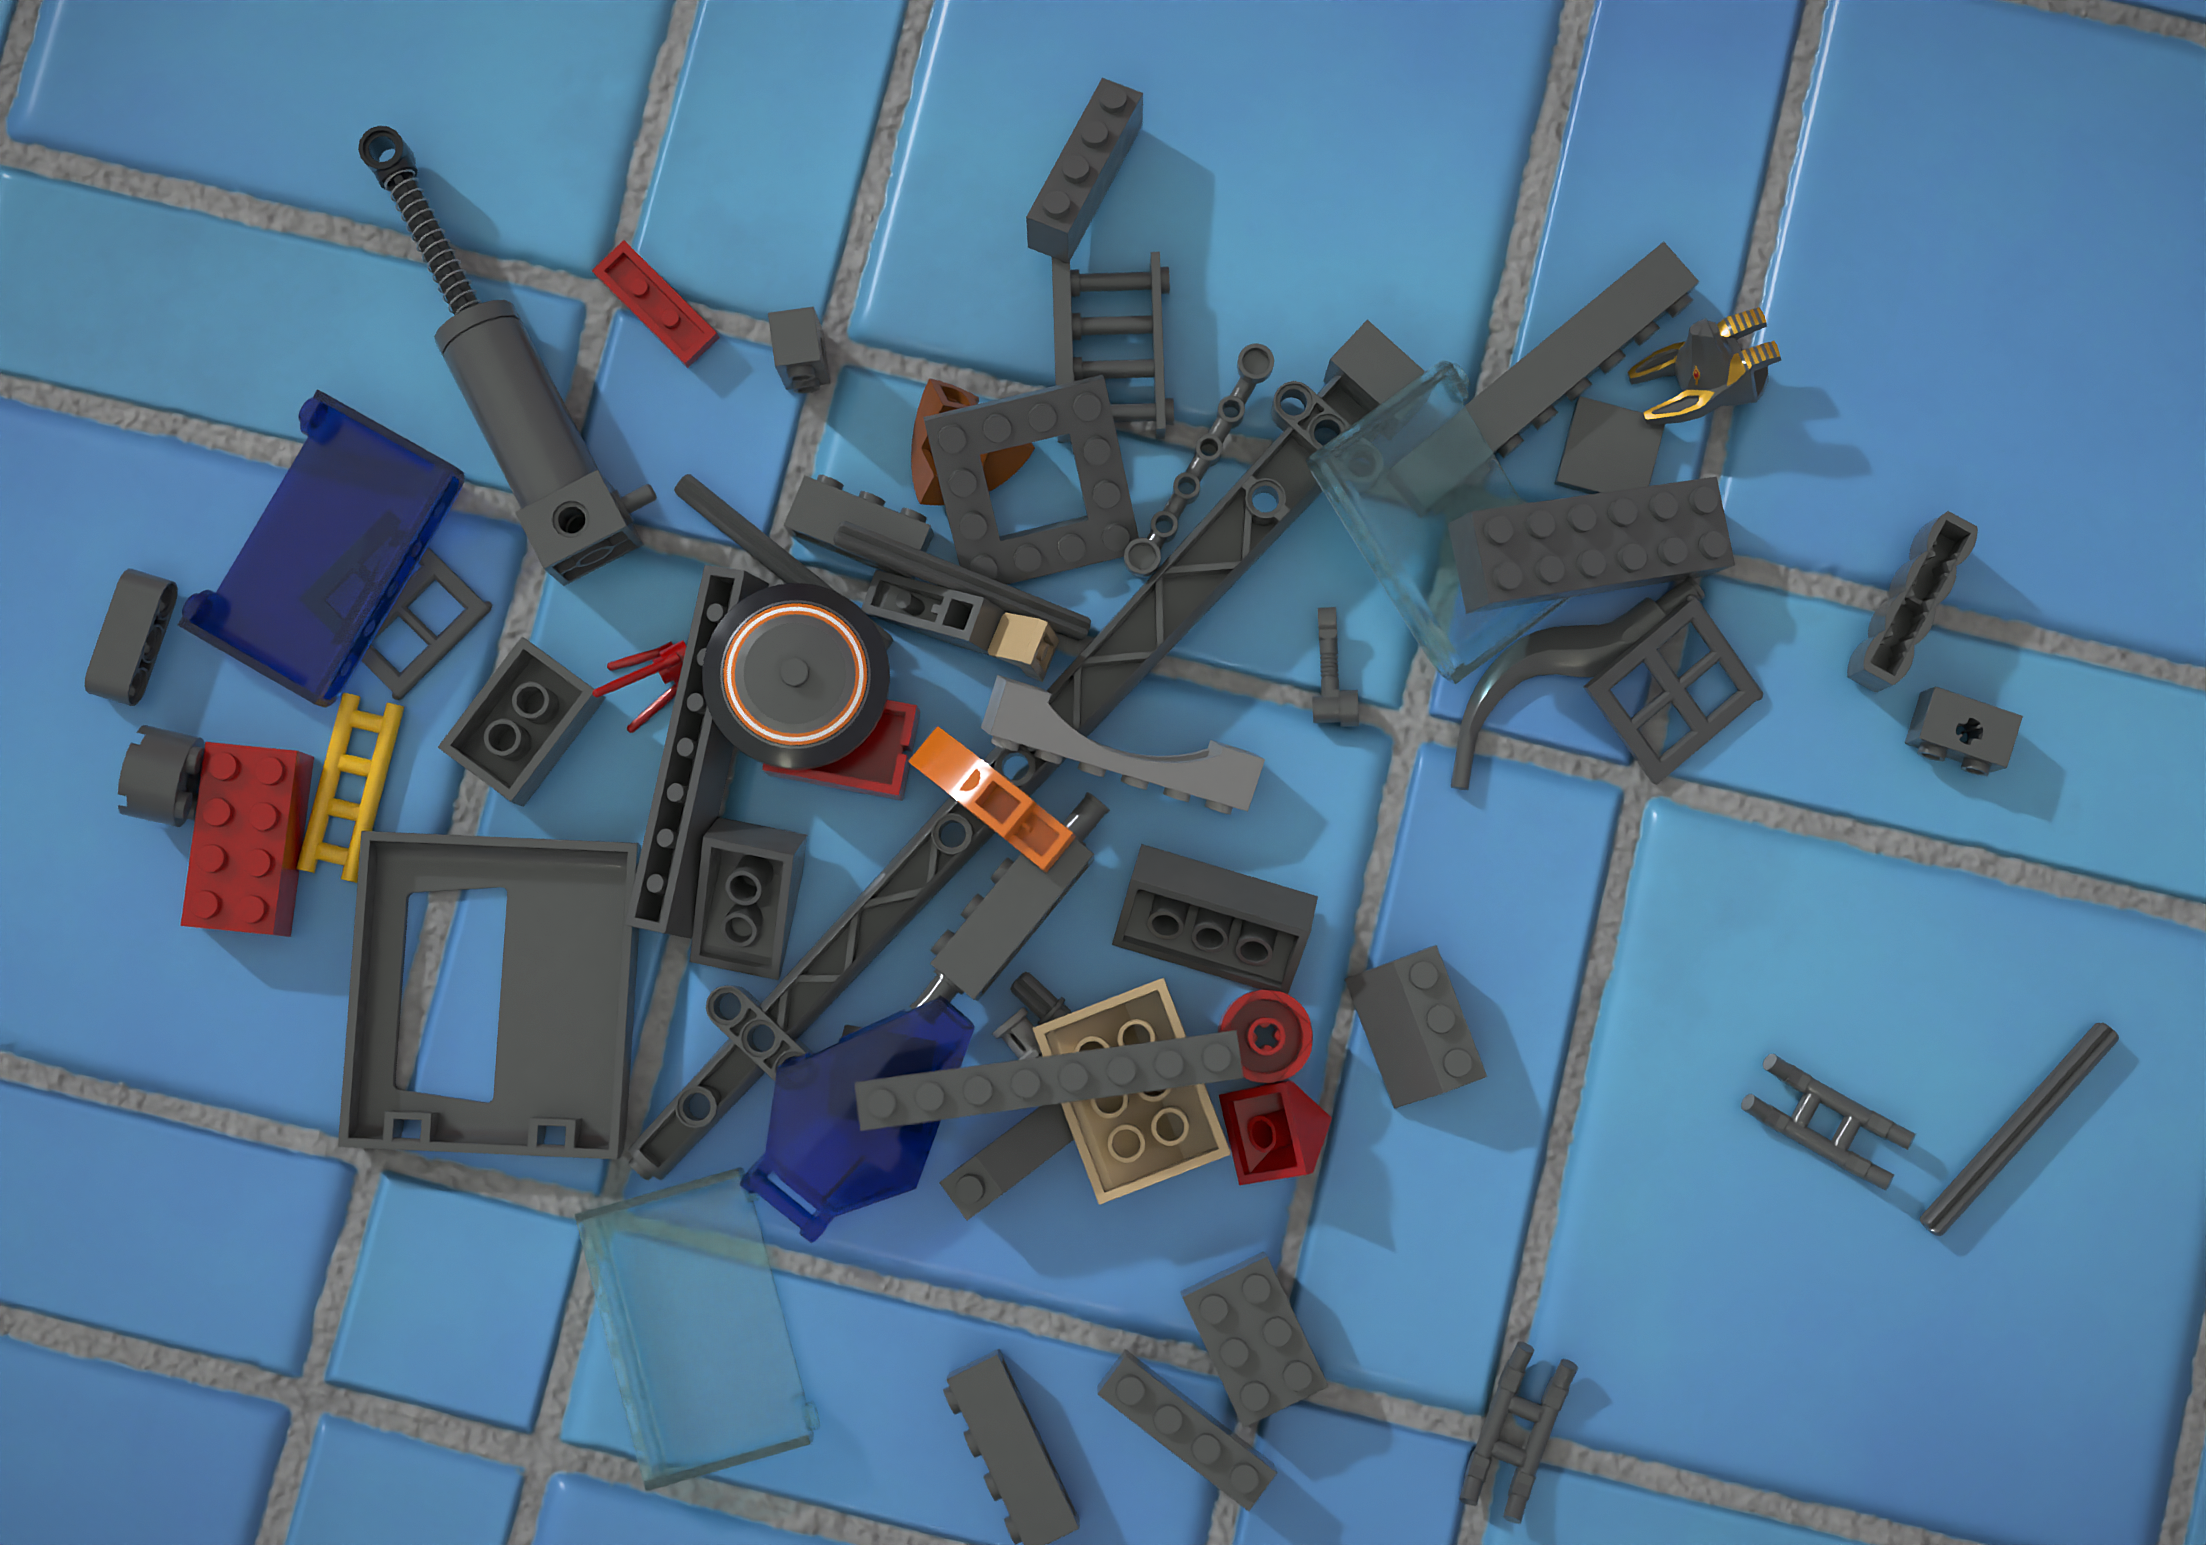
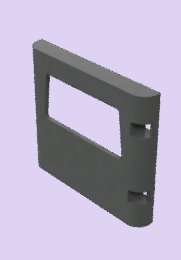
[338,831,641,1159]

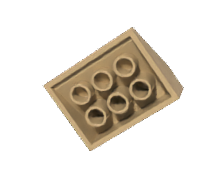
[1032,978,1231,1205]

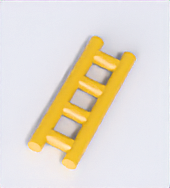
[296,692,405,883]

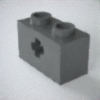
[768,307,830,394]
[1905,686,2023,776]

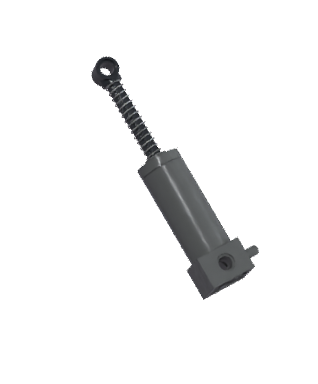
[358,126,657,586]

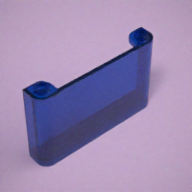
[178,389,464,708]

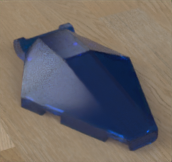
[739,995,975,1243]

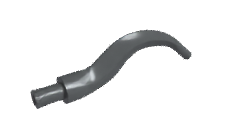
[1450,577,1705,790]

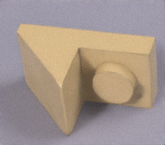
[988,613,1060,682]

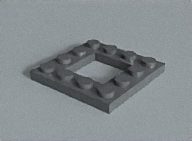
[923,375,1139,585]

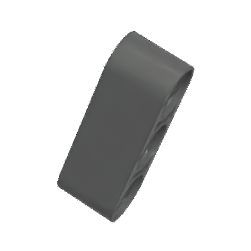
[84,569,178,706]

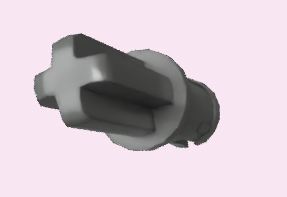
[1010,972,1072,1025]

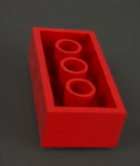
[181,742,314,937]

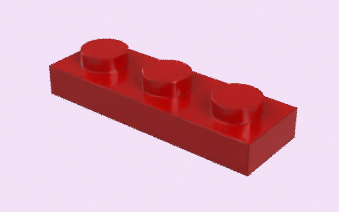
[592,240,720,368]

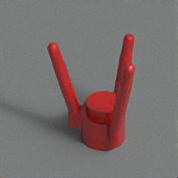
[592,640,687,733]

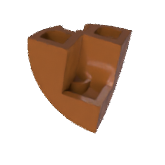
[911,378,1035,505]

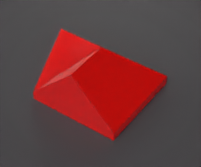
[1219,1079,1332,1185]

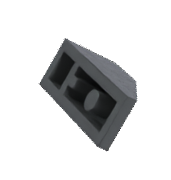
[861,570,1007,655]
[939,1103,1074,1220]

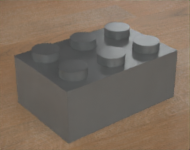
[437,637,606,807]
[1180,1251,1329,1428]

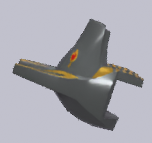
[1628,307,1781,425]

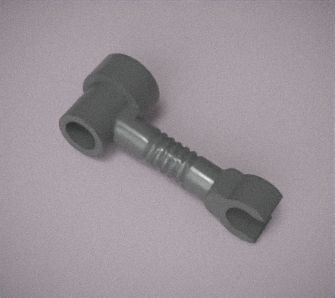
[1312,607,1359,727]

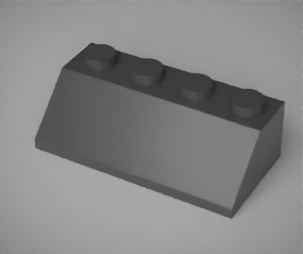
[1112,844,1318,994]

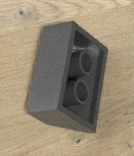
[1344,945,1487,1108]

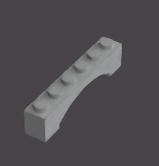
[981,675,1265,815]

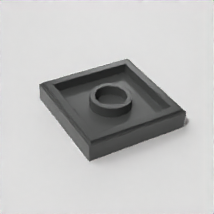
[1554,396,1665,494]

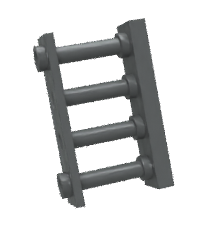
[1052,252,1174,442]

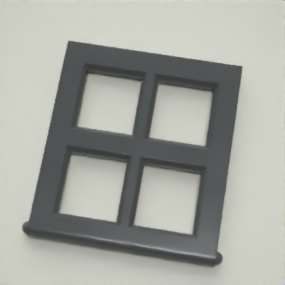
[300,510,492,700]
[1583,594,1763,785]

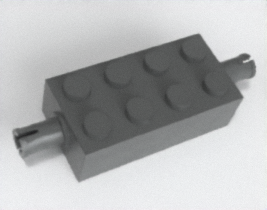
[910,792,1110,1025]

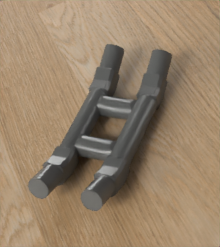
[1741,1054,1916,1191]
[1459,1342,1578,1524]

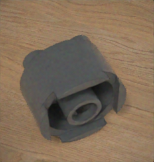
[118,725,205,827]

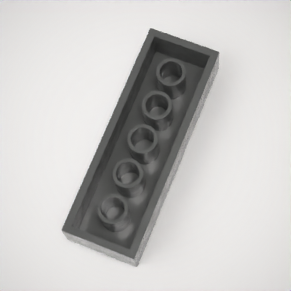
[1448,476,1735,614]

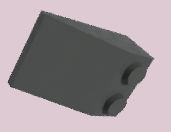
[690,817,807,980]

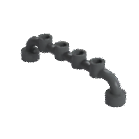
[1124,343,1274,577]

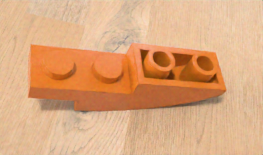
[908,726,1076,873]

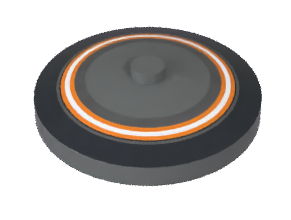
[702,583,890,770]

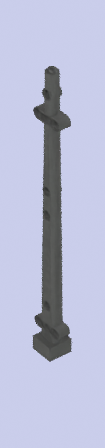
[628,320,1435,1181]

